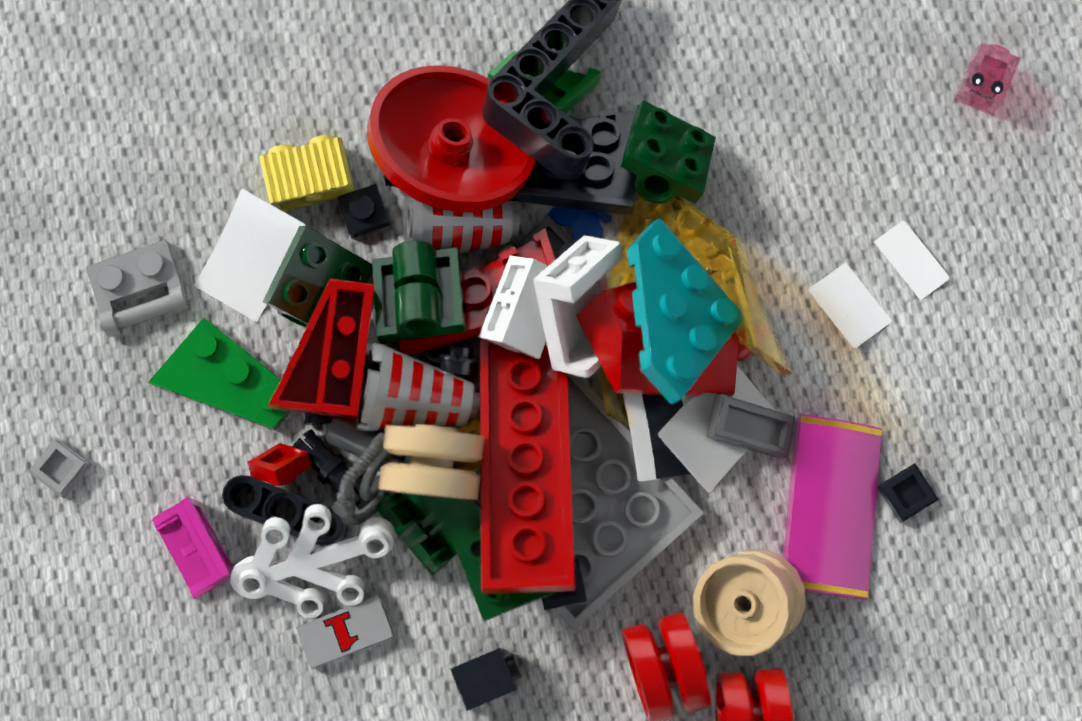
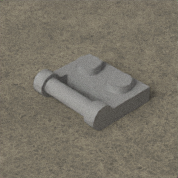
[86,239,190,337]

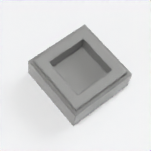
[28,437,92,498]

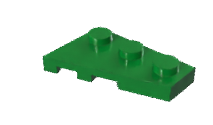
[148,317,291,430]

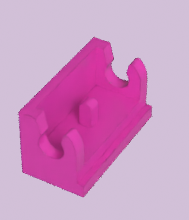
[152,497,234,599]

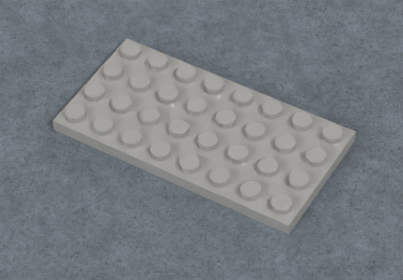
[362,260,704,630]

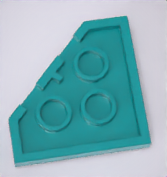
[627,218,746,404]

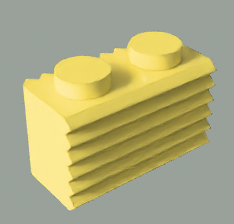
[259,135,356,211]

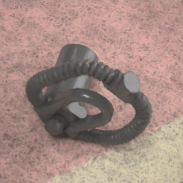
[326,417,406,526]

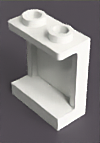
[533,235,623,378]

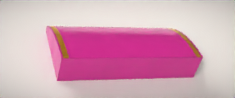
[783,414,882,600]

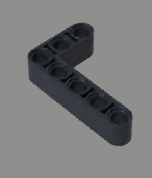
[482,0,622,180]

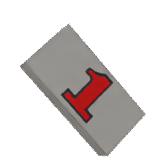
[296,595,395,669]

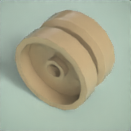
[379,424,484,500]
[693,549,806,656]

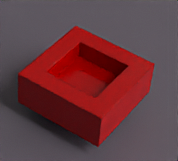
[247,443,312,486]

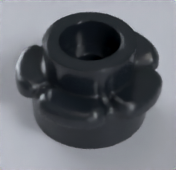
[437,344,480,375]

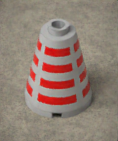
[403,196,519,254]
[356,343,480,431]

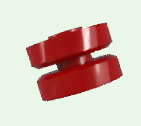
[621,612,712,721]
[715,668,793,721]

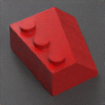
[576,281,739,397]

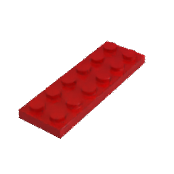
[480,338,575,594]

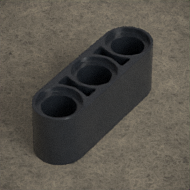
[222,475,348,547]

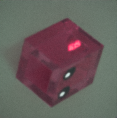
[953,42,1021,115]

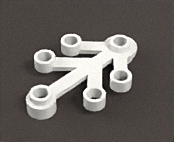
[230,504,395,618]

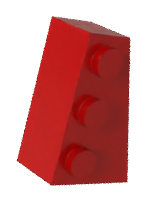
[268,279,374,419]

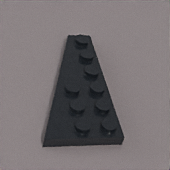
[383,103,651,216]

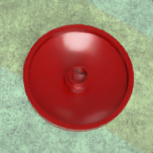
[367,65,535,212]

